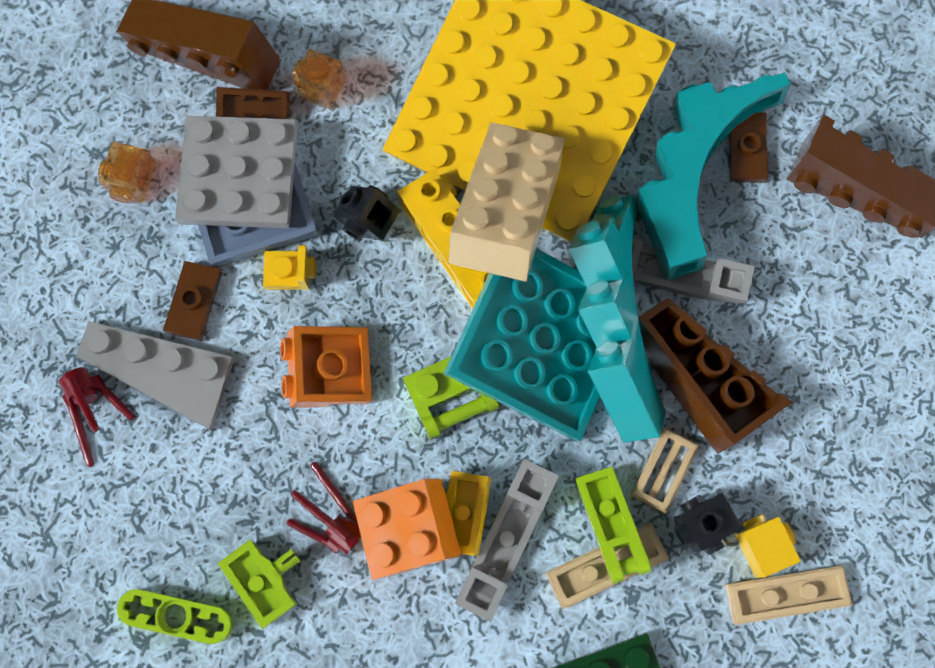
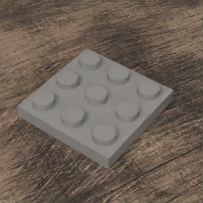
[175,116,298,228]

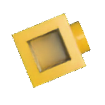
[735,513,801,578]

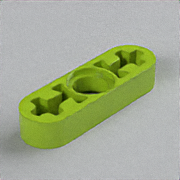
[117,589,234,644]

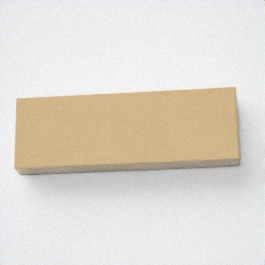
[545,522,669,609]
[725,565,853,625]

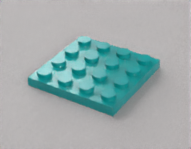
[444,248,638,441]

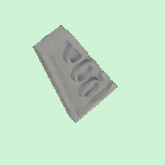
[76,321,234,431]

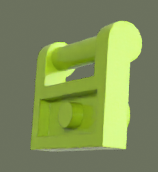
[402,356,500,440]

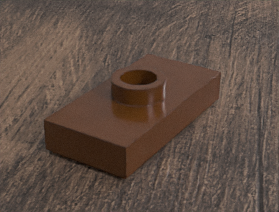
[216,87,290,119]
[729,112,768,183]
[163,261,223,342]

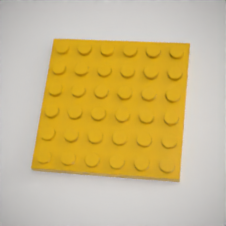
[382,0,676,242]

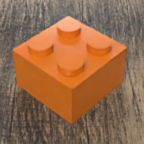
[353,479,462,580]

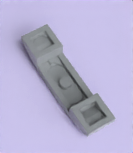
[632,238,755,303]
[455,459,559,622]

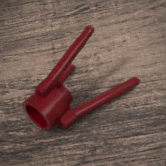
[58,367,135,467]
[286,462,361,555]

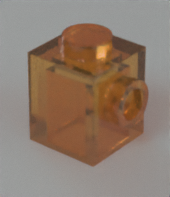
[292,49,346,110]
[98,141,157,204]

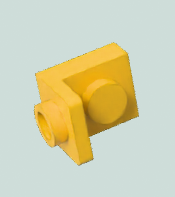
[263,245,317,290]

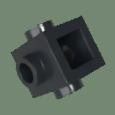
[333,185,401,241]
[674,492,743,555]

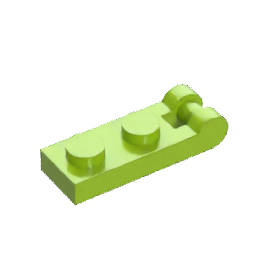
[575,466,651,584]

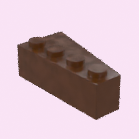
[116,0,281,90]
[786,114,935,238]
[638,298,792,454]

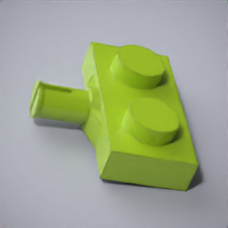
[217,539,301,629]

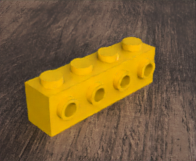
[397,168,489,309]

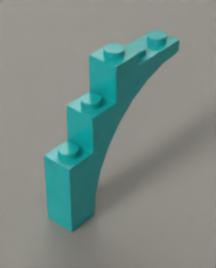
[636,72,791,281]
[569,194,666,443]

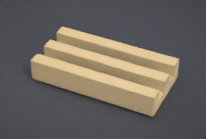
[630,427,699,514]

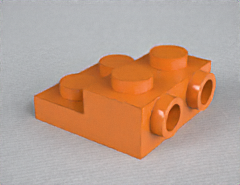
[280,326,372,408]

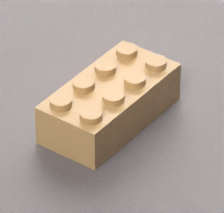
[449,122,565,281]

